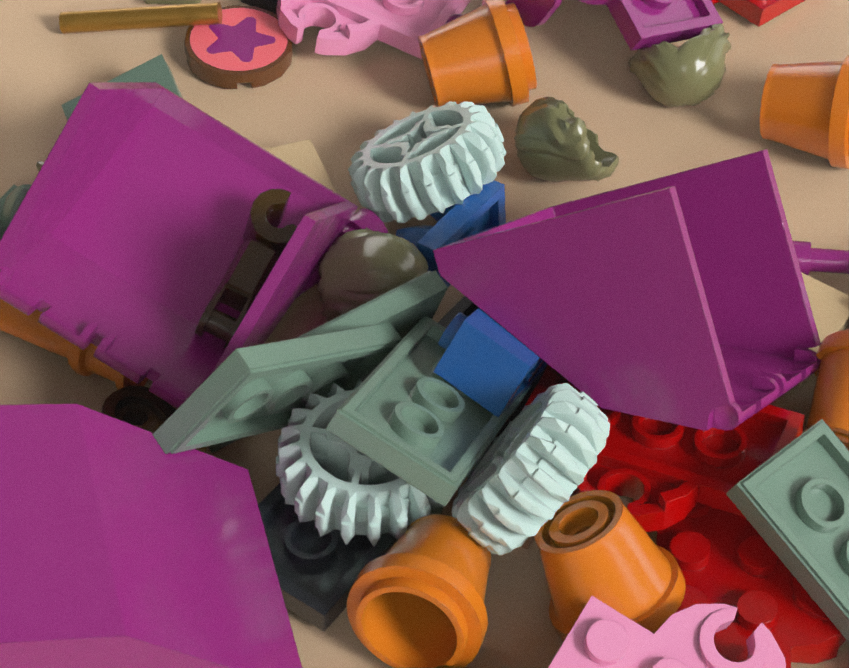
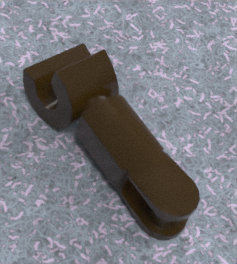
[195,189,297,349]

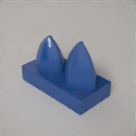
[395,180,506,287]

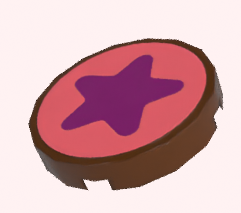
[184,5,293,89]

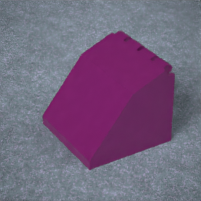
[0,82,358,409]
[433,149,821,431]
[0,404,302,668]

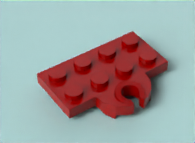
[522,365,805,532]
[656,503,846,668]

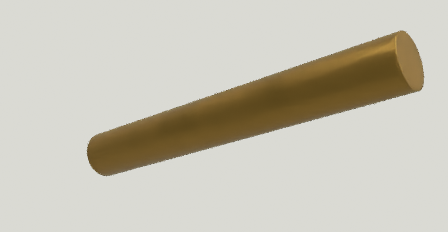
[59,2,223,34]

